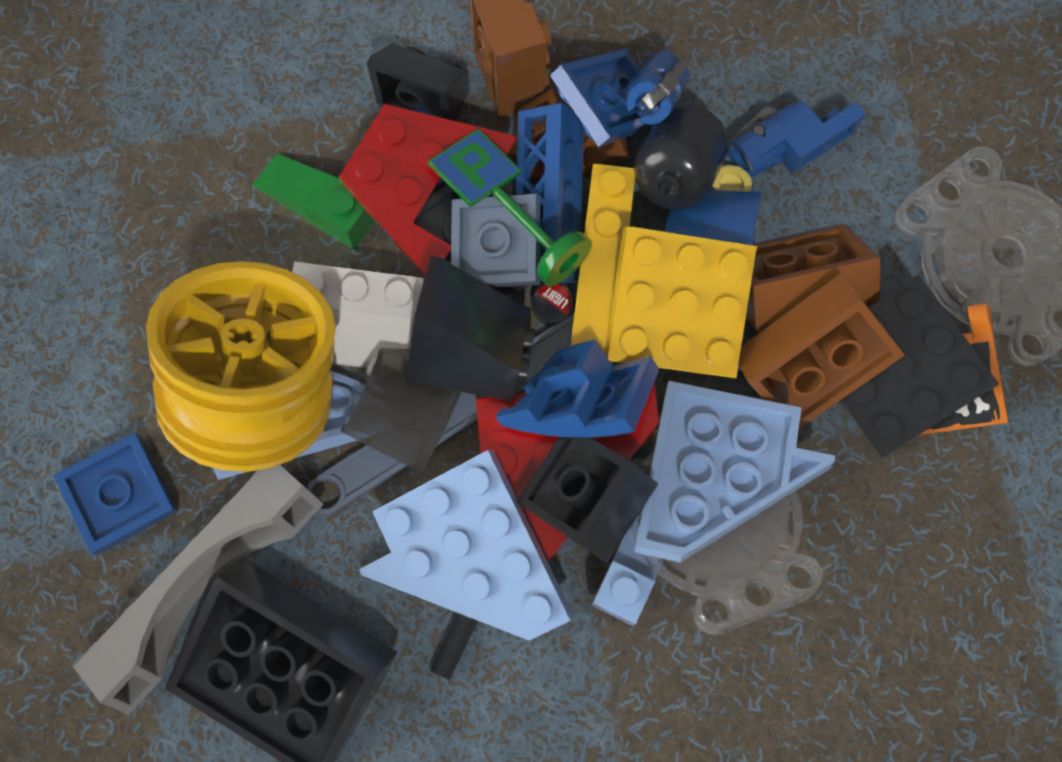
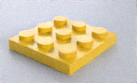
[605,226,757,378]

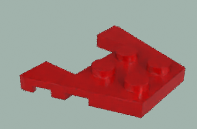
[339,104,517,278]

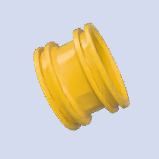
[146,261,336,472]

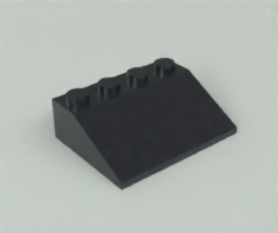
[165,558,398,762]

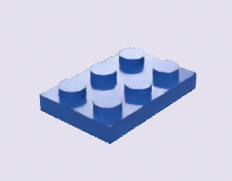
[550,49,650,147]

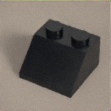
[367,43,470,121]
[516,437,658,563]

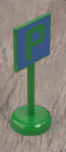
[428,129,592,287]

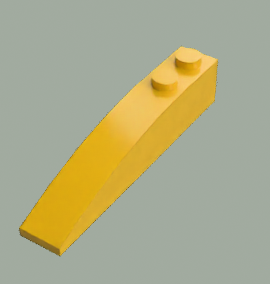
[570,164,635,365]

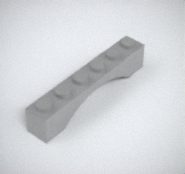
[73,465,323,715]

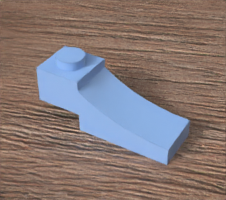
[591,510,664,626]

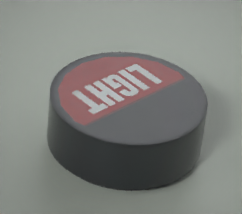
[531,283,574,326]

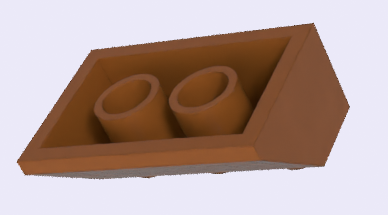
[470,0,552,118]
[746,224,880,332]
[739,273,905,429]

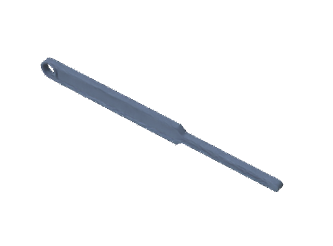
[307,220,758,515]

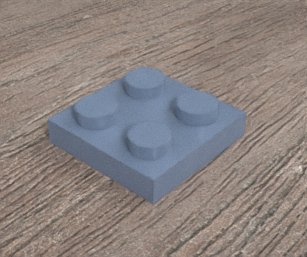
[451,194,540,287]

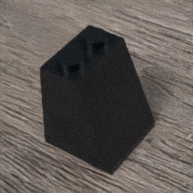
[406,255,535,402]

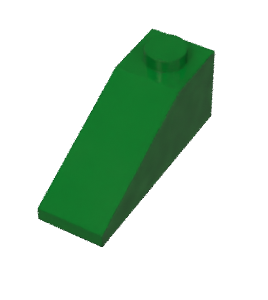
[252,153,375,250]

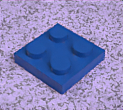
[53,432,178,556]

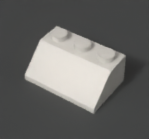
[292,262,424,374]

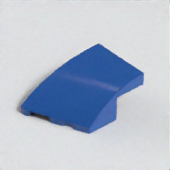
[664,190,761,246]
[495,339,659,437]

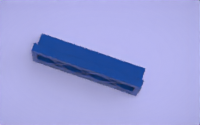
[515,103,584,284]

